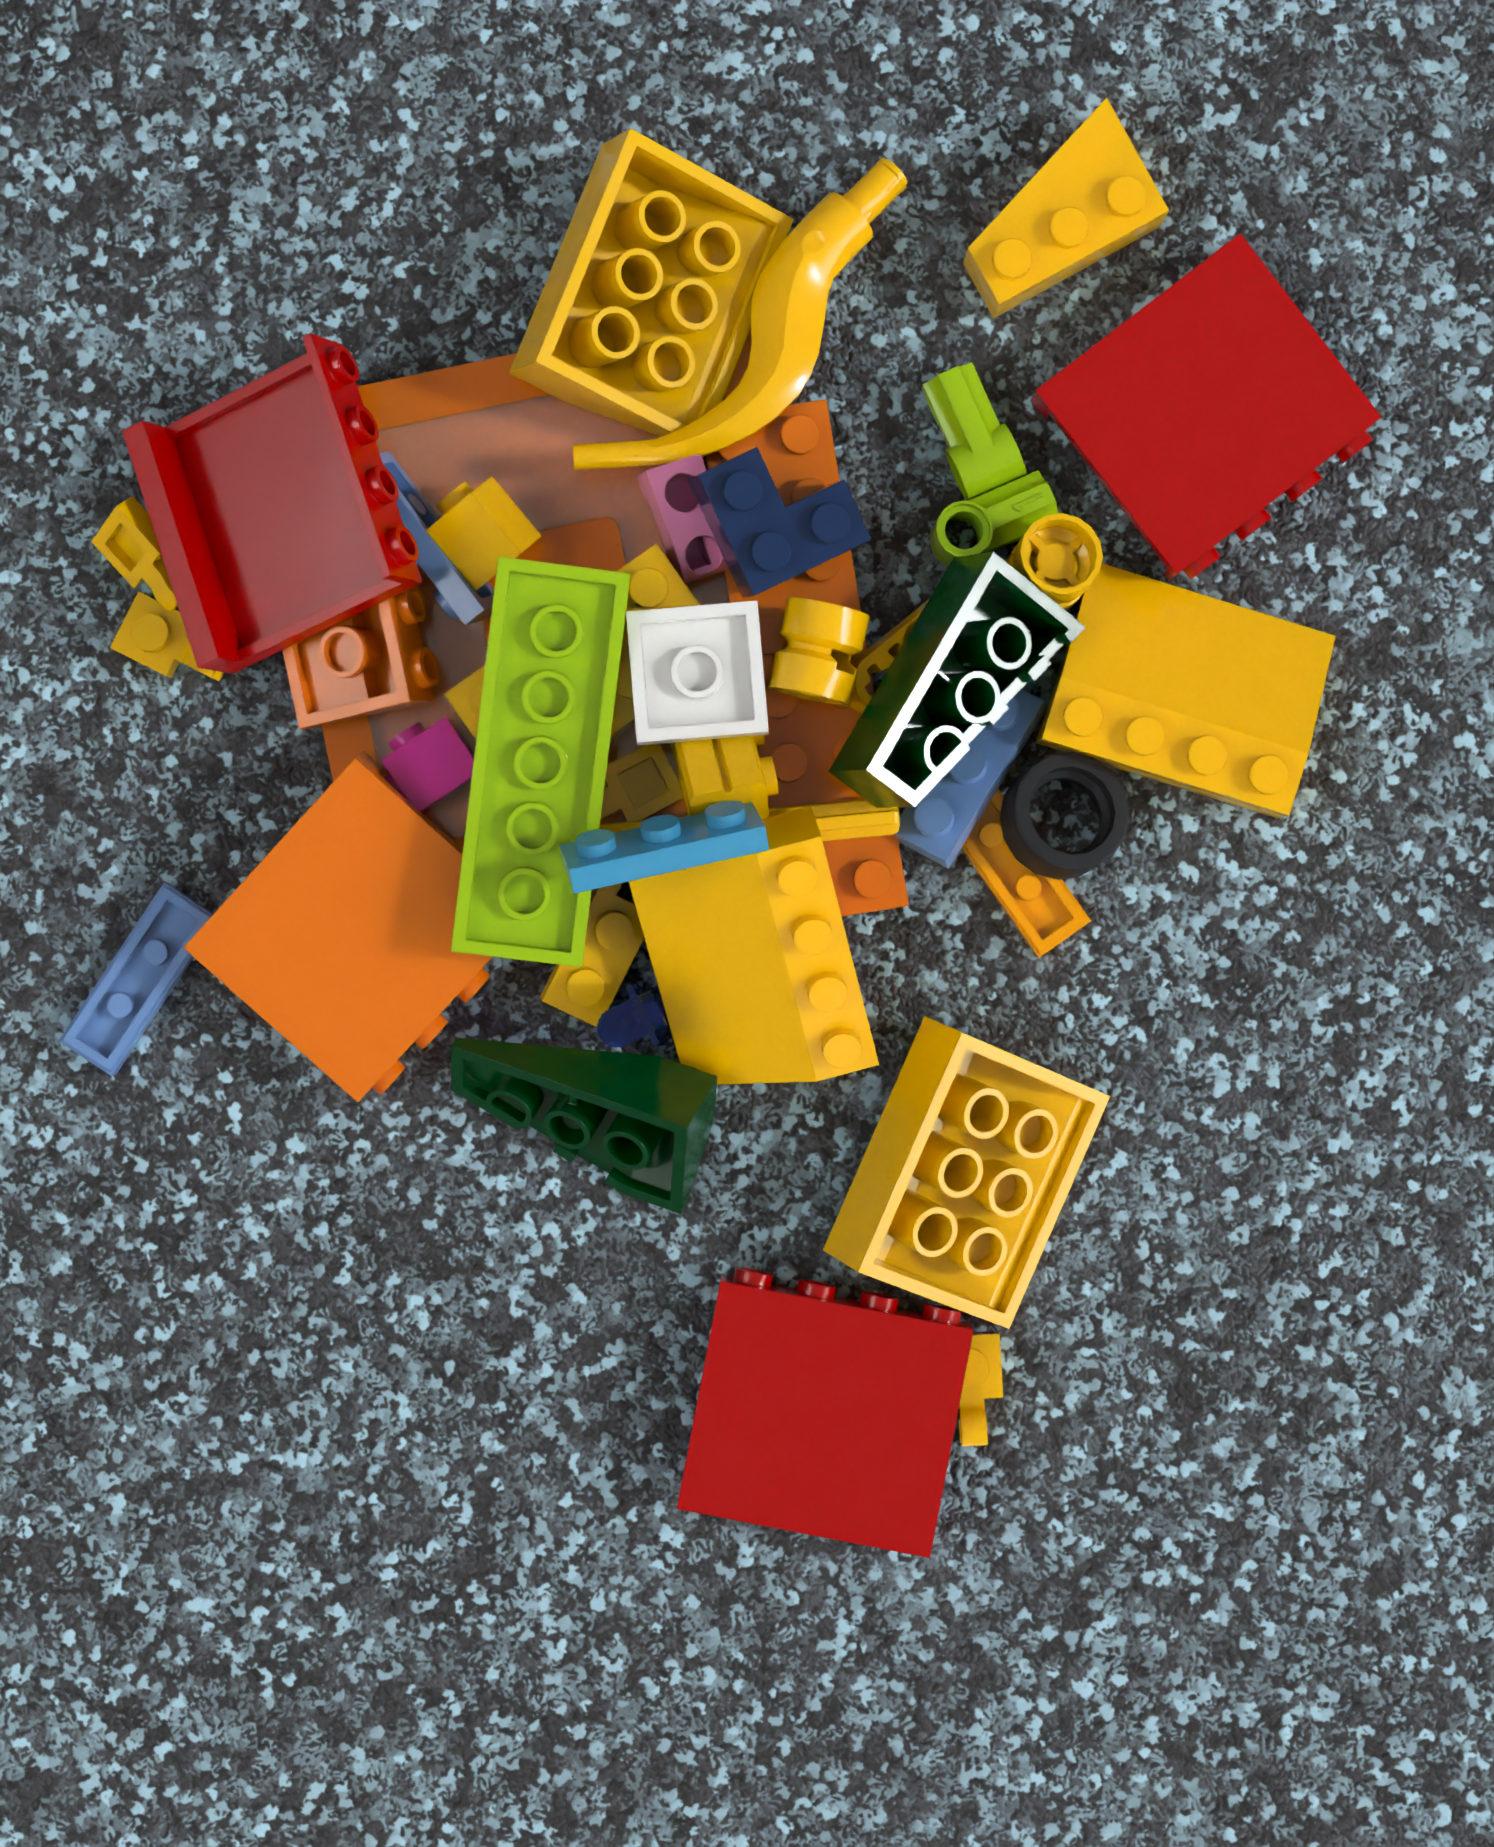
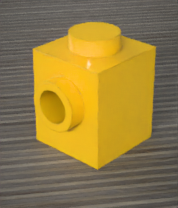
[426,476,541,591]

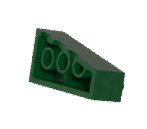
[829,552,1086,808]

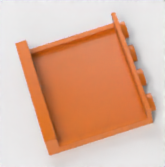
[183,750,492,1102]

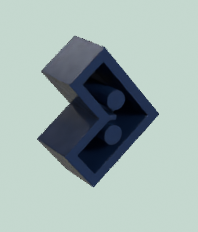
[687,447,872,598]

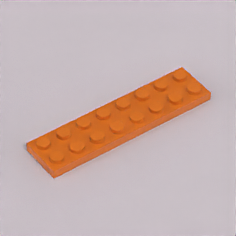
[705,399,909,917]

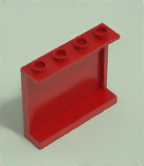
[1030,233,1381,581]
[122,333,423,674]
[677,1267,974,1558]

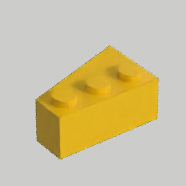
[963,98,1169,319]

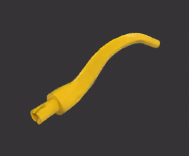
[573,157,907,470]

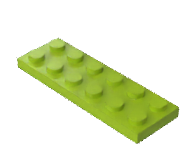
[451,556,631,967]

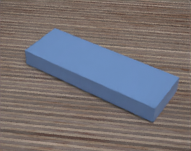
[59,882,214,1076]

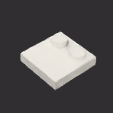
[626,600,769,745]

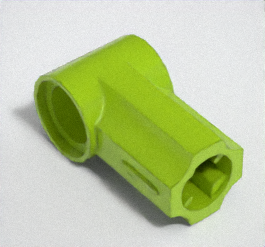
[922,362,1027,501]
[929,470,1059,566]

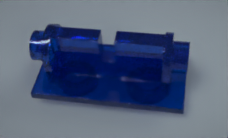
[597,982,669,1047]

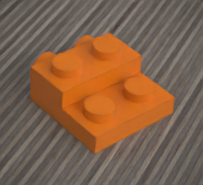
[282,586,440,729]

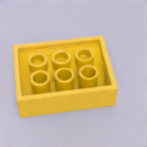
[509,128,794,437]
[1035,563,1336,818]
[628,806,879,1085]
[823,1016,1110,1329]

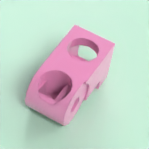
[636,455,729,584]

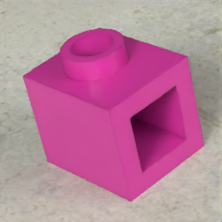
[381,717,474,815]

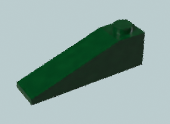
[451,1038,718,1214]

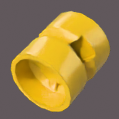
[1005,513,1103,611]
[768,597,870,706]

